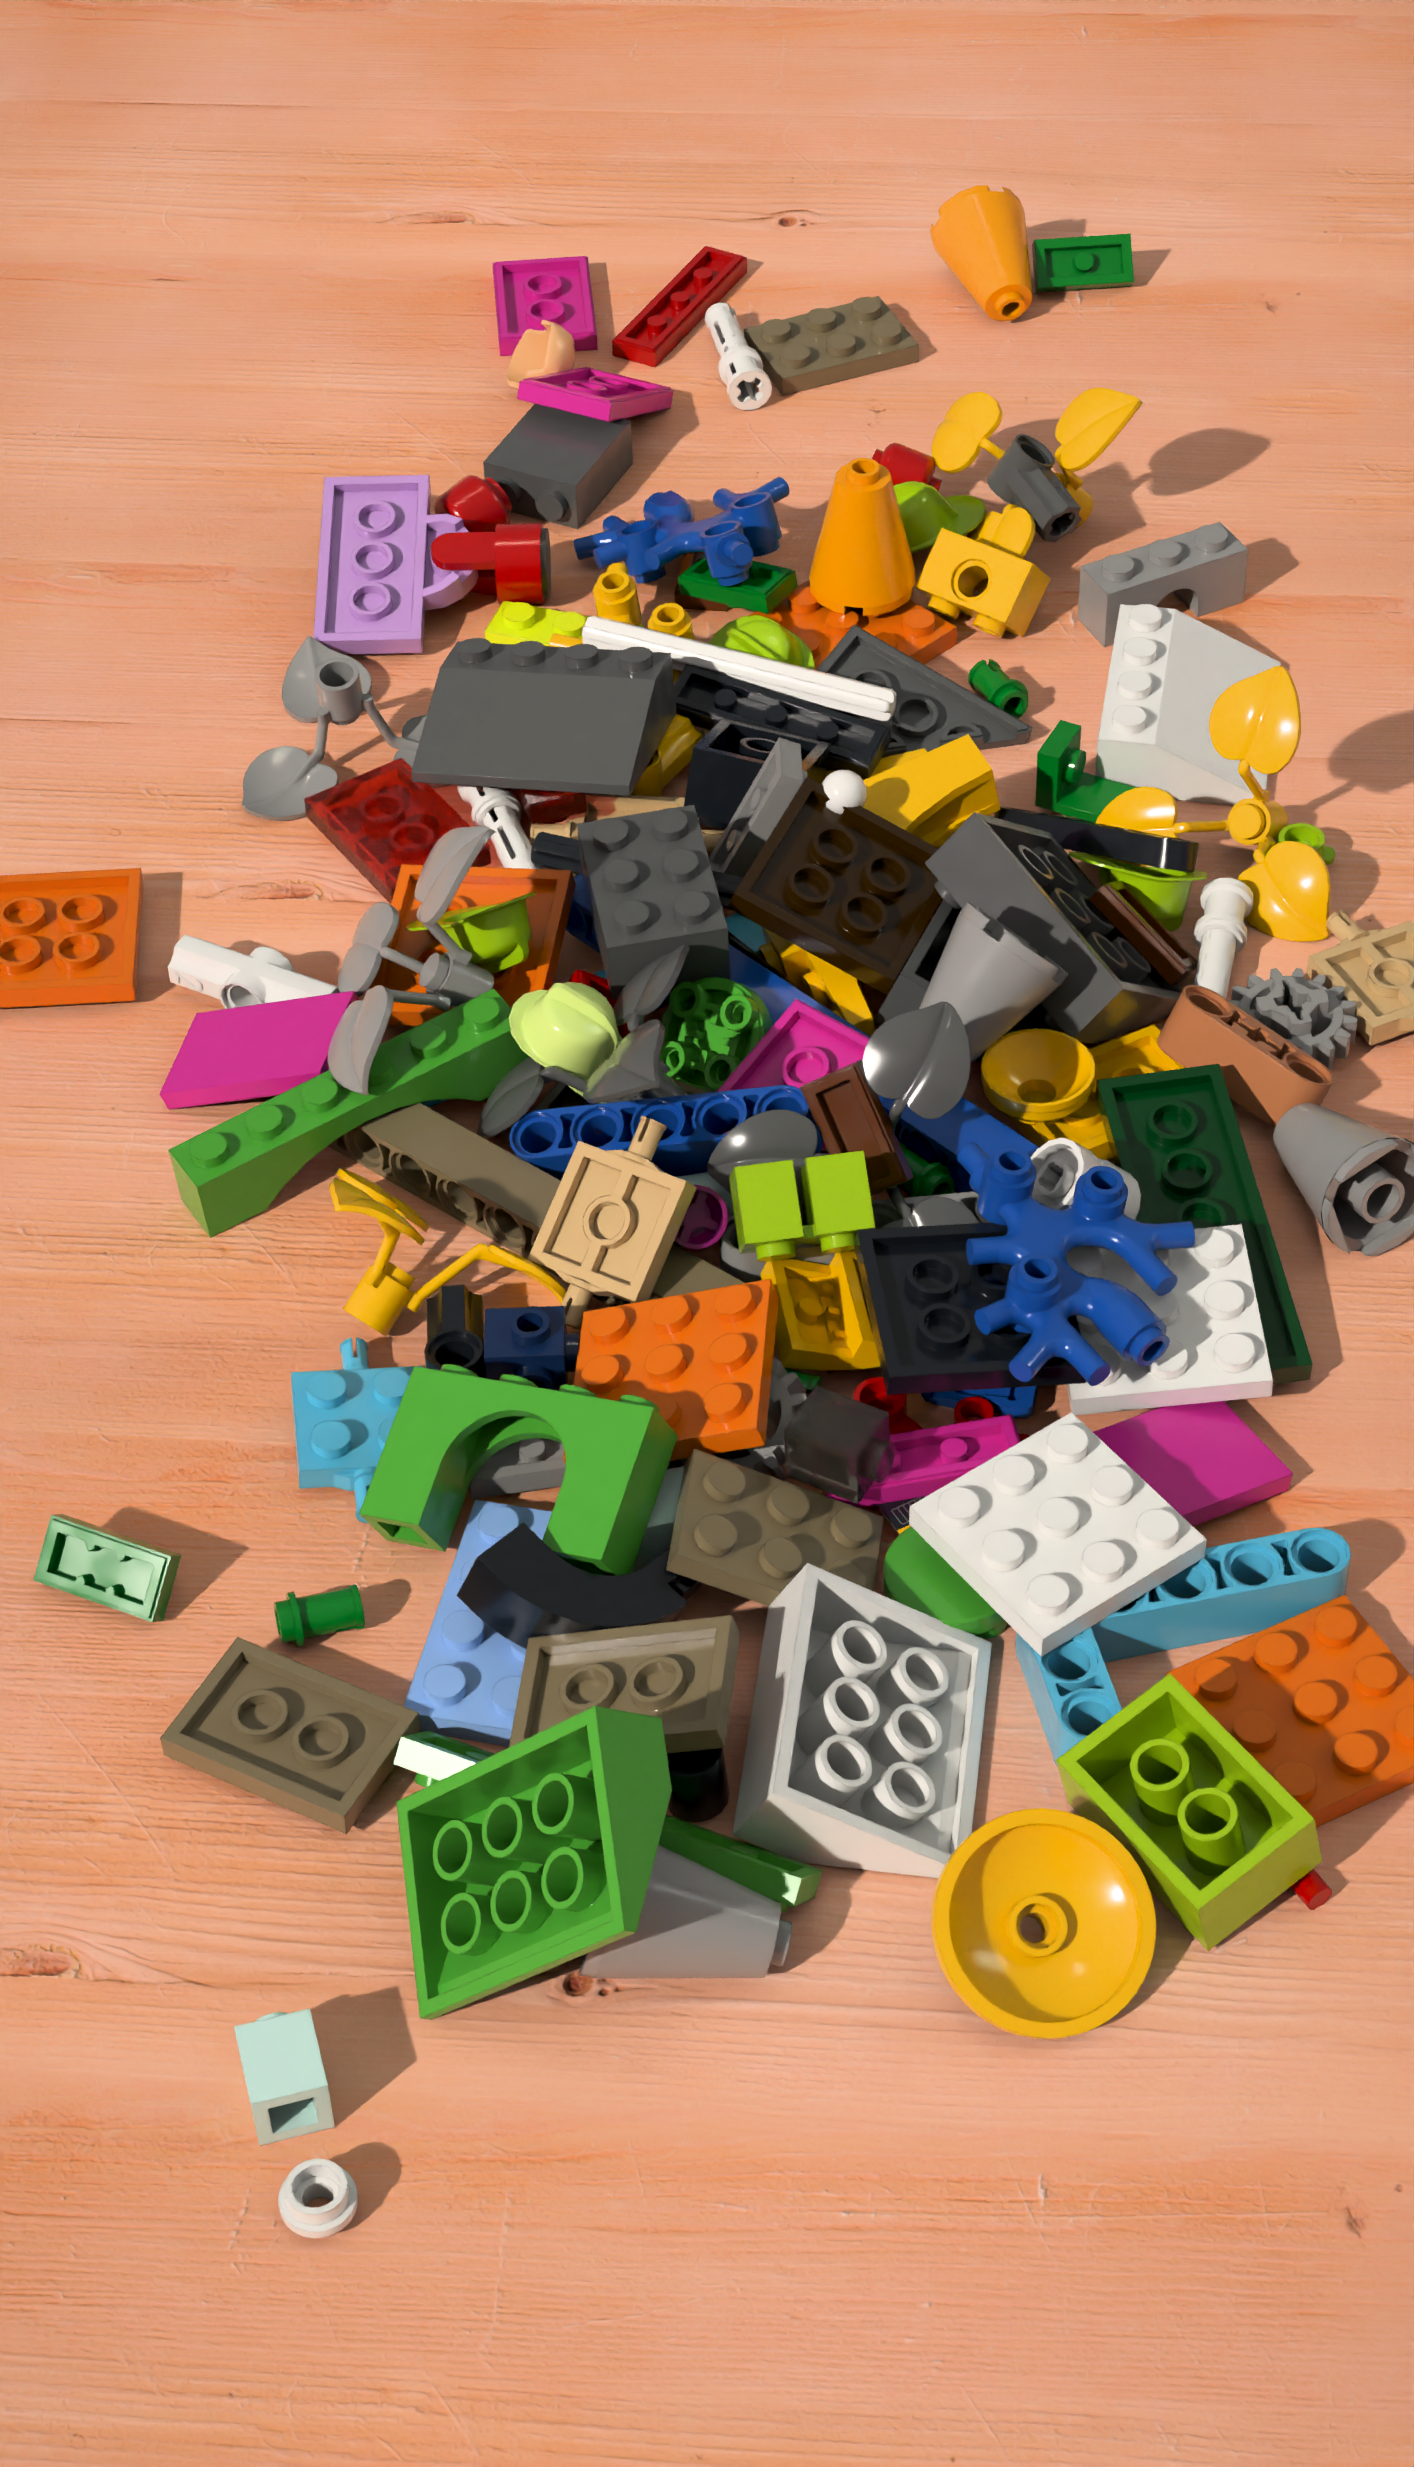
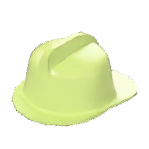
[509,982,623,1104]

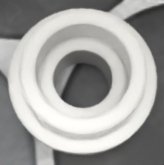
[278,2159,358,2238]

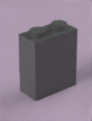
[483,404,633,529]

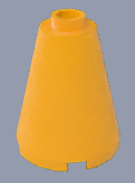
[930,185,1032,321]
[809,458,916,616]

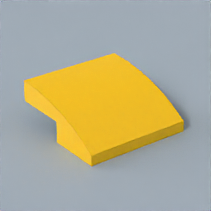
[760,1250,881,1370]

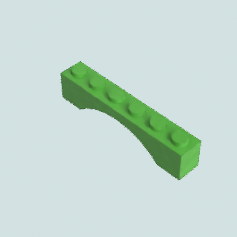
[168,988,529,1238]

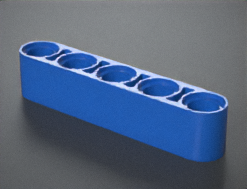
[509,1085,823,1181]

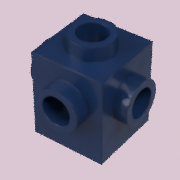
[484,1306,580,1391]

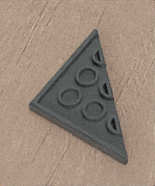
[816,625,1032,771]

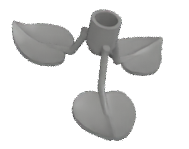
[242,636,449,821]
[328,826,496,1095]

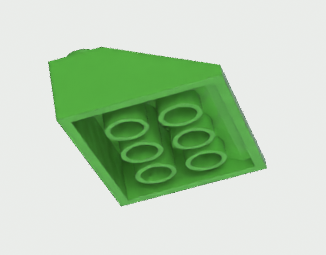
[396,1706,672,2020]

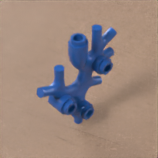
[574,477,789,586]
[957,1142,1195,1386]

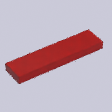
[612,246,747,368]

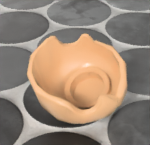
[506,320,575,390]

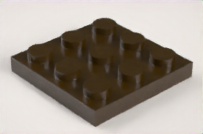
[728,777,943,995]

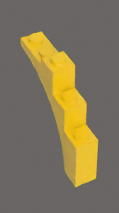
[758,734,1001,1037]

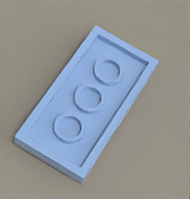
[404,1499,552,1747]

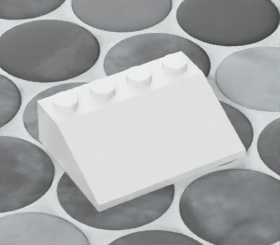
[1096,604,1281,805]
[732,1563,992,1878]

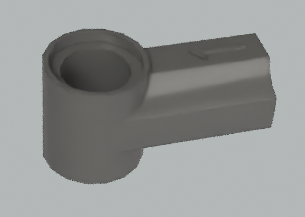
[987,434,1082,542]

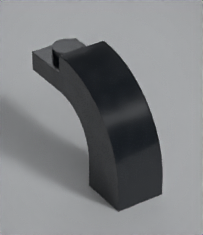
[457,1522,701,1649]

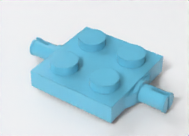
[291,1338,423,1523]

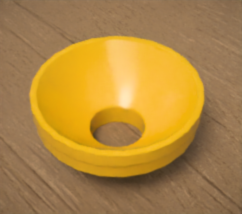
[981,1028,1096,1125]

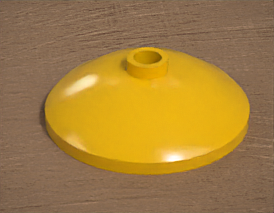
[931,1808,1156,2040]

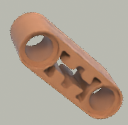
[1157,985,1334,1128]

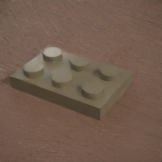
[744,296,919,396]
[666,1449,884,1606]
[509,1615,740,1754]
[160,1637,421,1834]

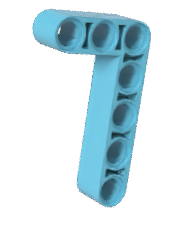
[1015,1528,1351,1767]

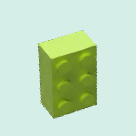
[1056,1673,1322,1951]

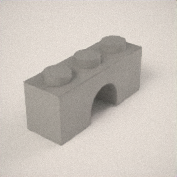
[1078,522,1248,648]

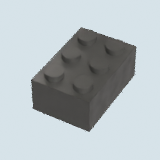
[577,805,731,1000]

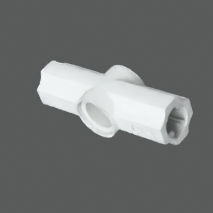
[168,935,340,1009]

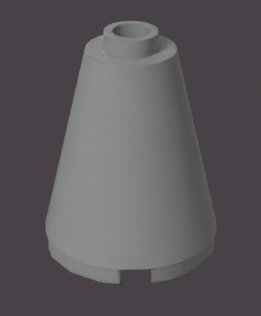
[919,901,1069,1064]
[1273,1103,1414,1256]
[579,1844,792,1979]

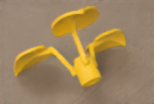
[931,387,1143,594]
[1096,666,1331,942]
[329,1168,567,1336]

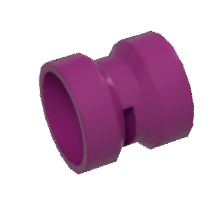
[673,1185,728,1250]

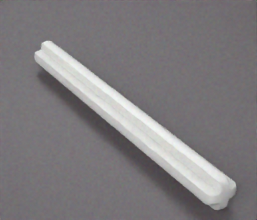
[582,615,897,722]

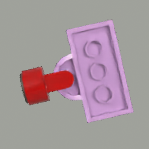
[313,475,551,655]

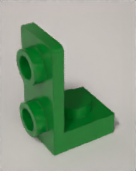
[1035,720,1137,823]

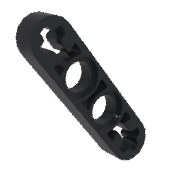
[994,806,1199,872]

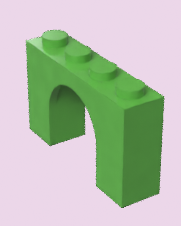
[359,1364,678,1576]

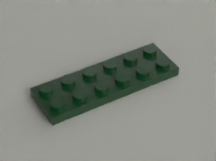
[1095,1064,1313,1385]

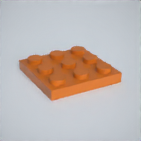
[749,580,957,670]
[369,864,576,1026]
[0,868,144,1008]
[563,1279,779,1465]
[1166,1594,1414,1828]

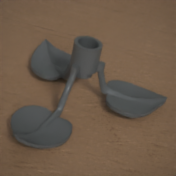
[477,944,691,1139]
[707,1002,979,1228]

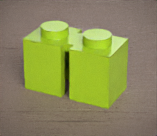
[729,1150,875,1262]

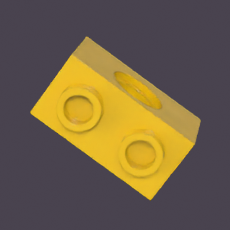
[915,528,1051,638]

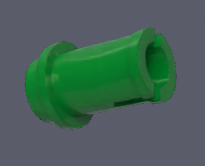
[968,659,1028,719]
[897,1141,955,1197]
[274,1584,365,1647]

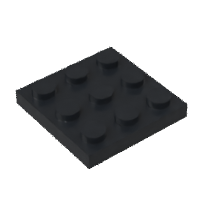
[854,1223,1086,1395]

